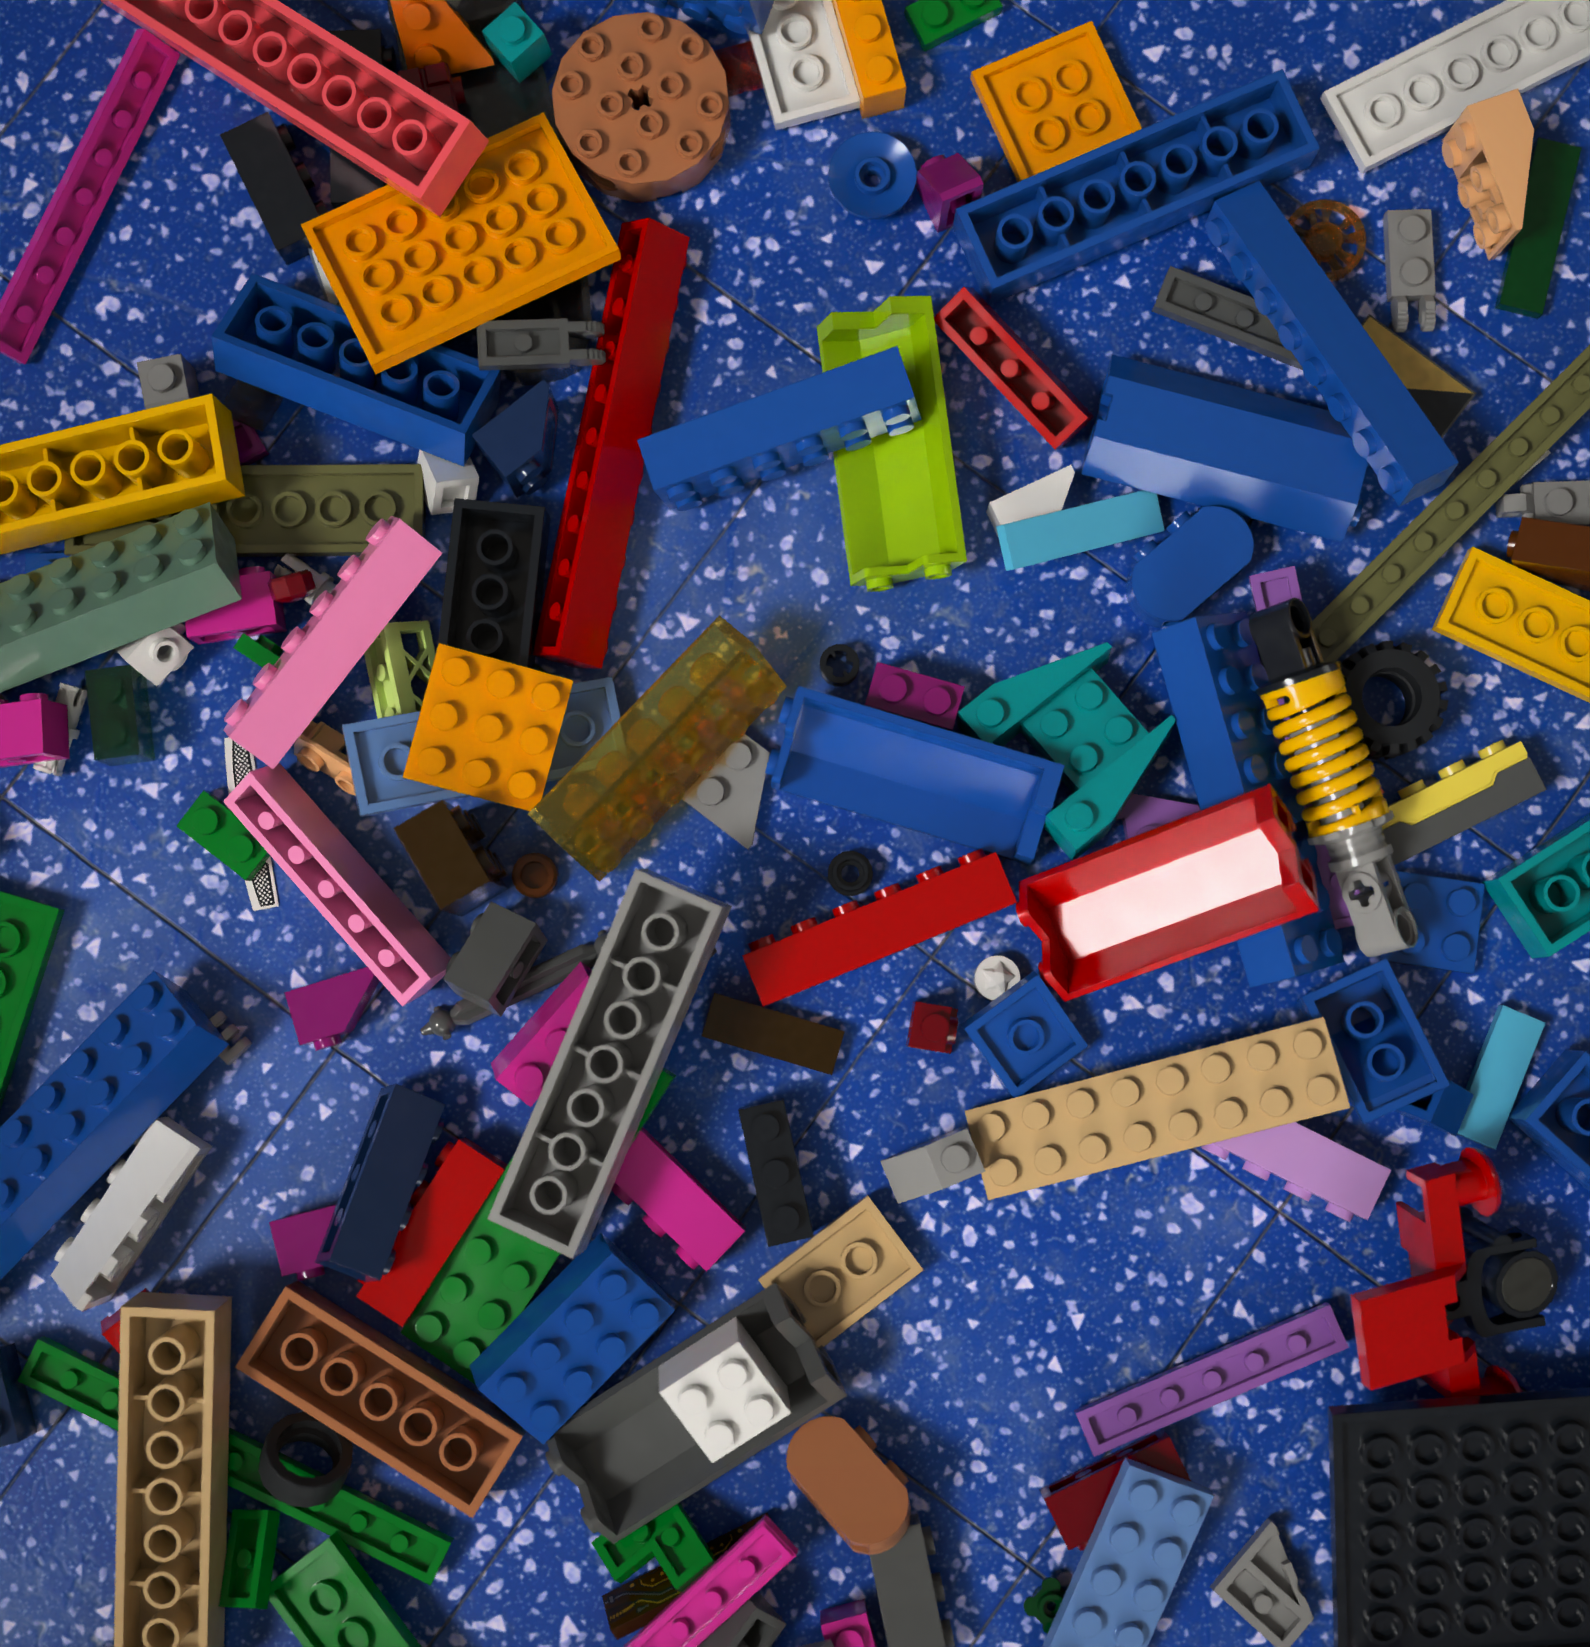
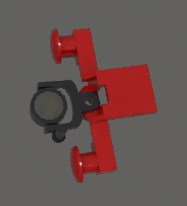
[1350,1147,1558,1398]

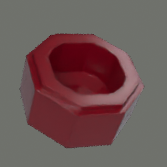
[268,569,316,603]

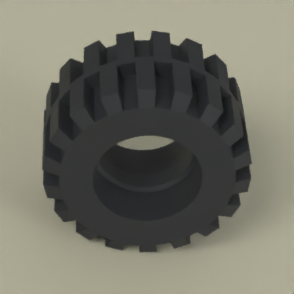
[1340,641,1448,760]

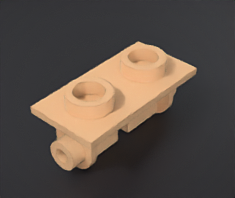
[294,721,355,795]

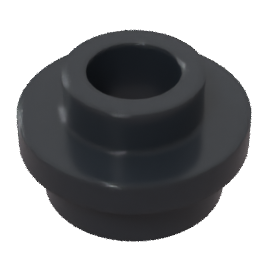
[828,851,873,896]

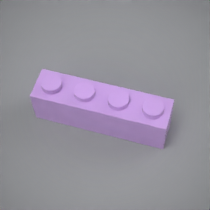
[1201,1122,1391,1222]

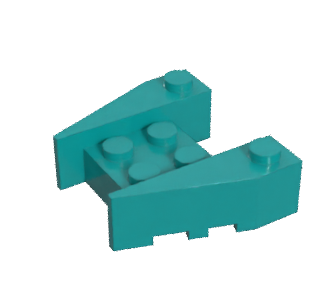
[957,642,1176,860]

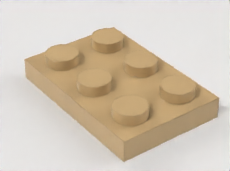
[758,1194,923,1347]

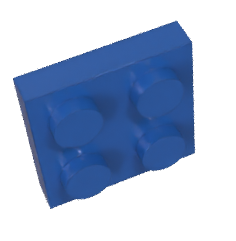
[1380,871,1485,974]
[961,971,1088,1098]

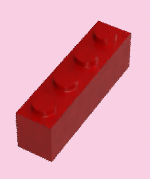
[934,287,1094,450]
[356,1137,507,1327]

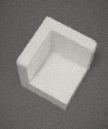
[417,450,479,515]

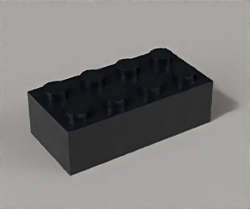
[438,498,551,669]

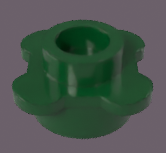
[1023,1577,1066,1634]

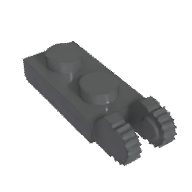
[477,318,606,371]

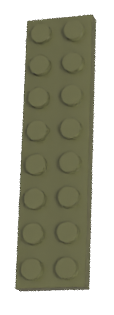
[64,464,426,557]

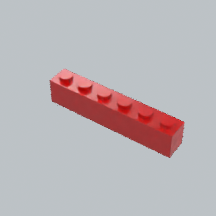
[742,848,1017,1007]

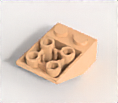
[1442,88,1534,261]

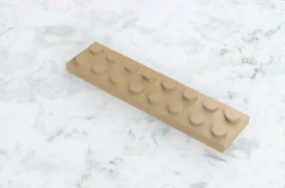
[965,1017,1351,1200]

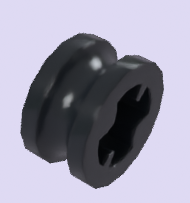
[819,644,860,687]

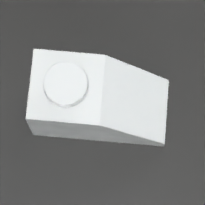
[986,465,1075,536]

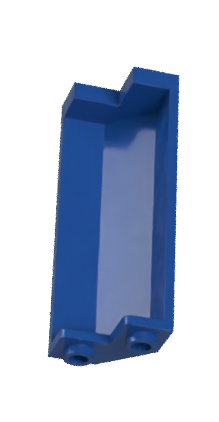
[1081,354,1370,542]
[765,686,1065,865]

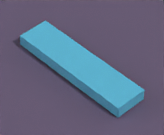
[996,490,1165,571]

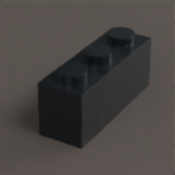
[220,112,328,265]
[738,1098,814,1247]

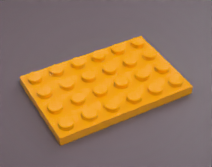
[301,112,622,375]

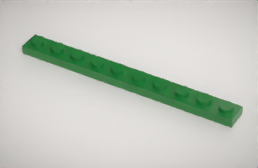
[17,1336,454,1586]

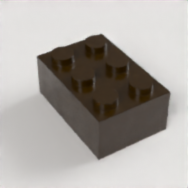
[393,799,509,917]

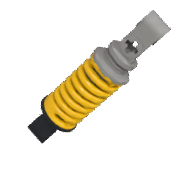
[1249,598,1418,957]

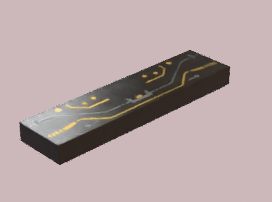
[602,1512,772,1640]

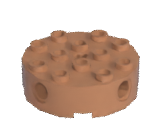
[552,12,731,203]

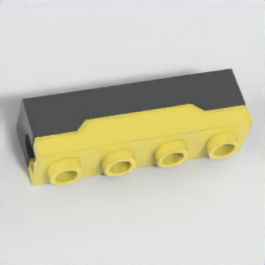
[1381,739,1547,865]

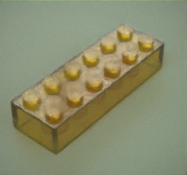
[528,615,787,882]

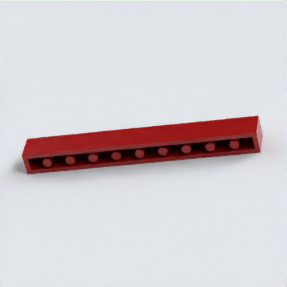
[533,218,690,669]

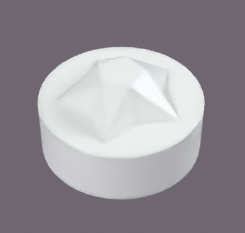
[974,955,1020,1001]

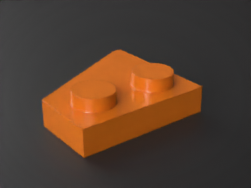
[390,0,494,74]

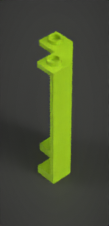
[817,296,967,592]

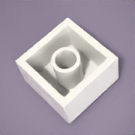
[658,1317,791,1463]

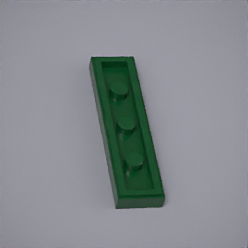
[1495,137,1581,319]

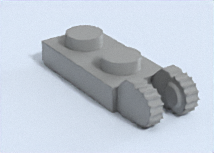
[1383,209,1436,333]

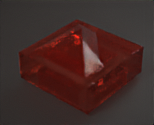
[714,41,763,97]

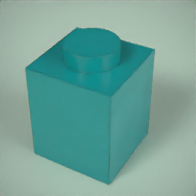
[482,2,552,83]

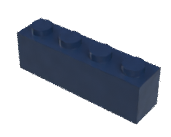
[315,1084,445,1282]

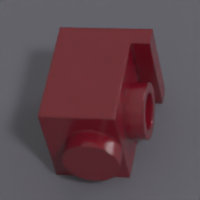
[906,1001,958,1054]

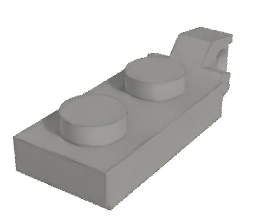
[1495,480,1590,526]

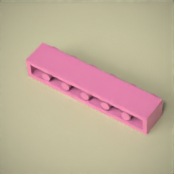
[223,516,442,770]
[223,763,451,1007]

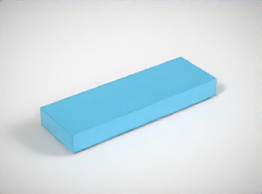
[1457,1005,1545,1150]

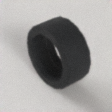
[258,1411,353,1508]

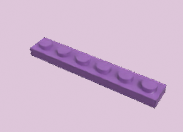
[1074,1302,1349,1457]

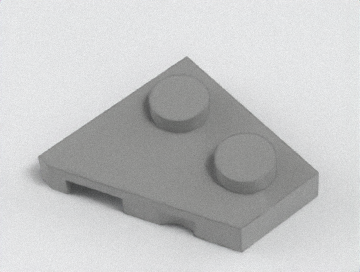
[679,726,770,850]
[1210,1518,1314,1647]

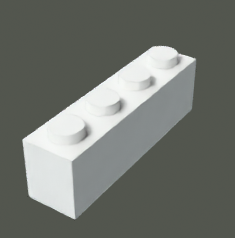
[51,1117,212,1312]

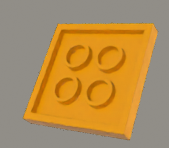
[970,21,1142,182]
[402,643,574,813]

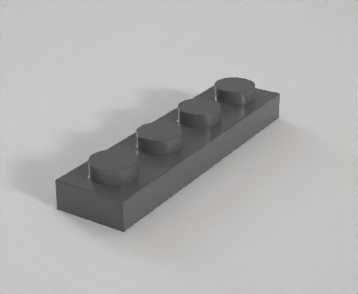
[1152,266,1303,370]

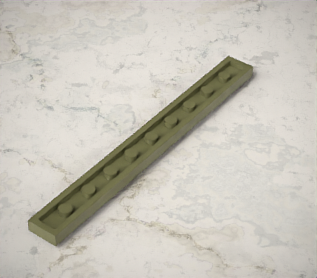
[1312,345,1590,662]

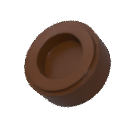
[512,853,559,898]

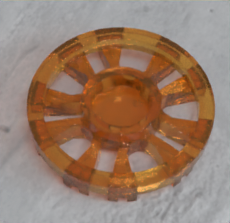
[1288,199,1366,282]

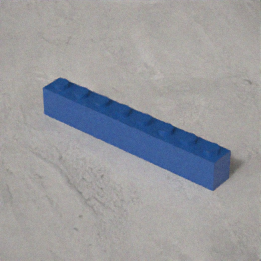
[1204,181,1459,507]

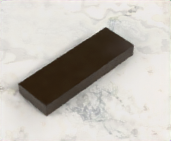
[701,993,845,1075]

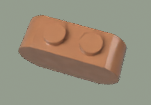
[786,1416,911,1555]

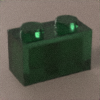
[85,665,155,766]

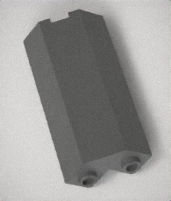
[545,1282,847,1544]

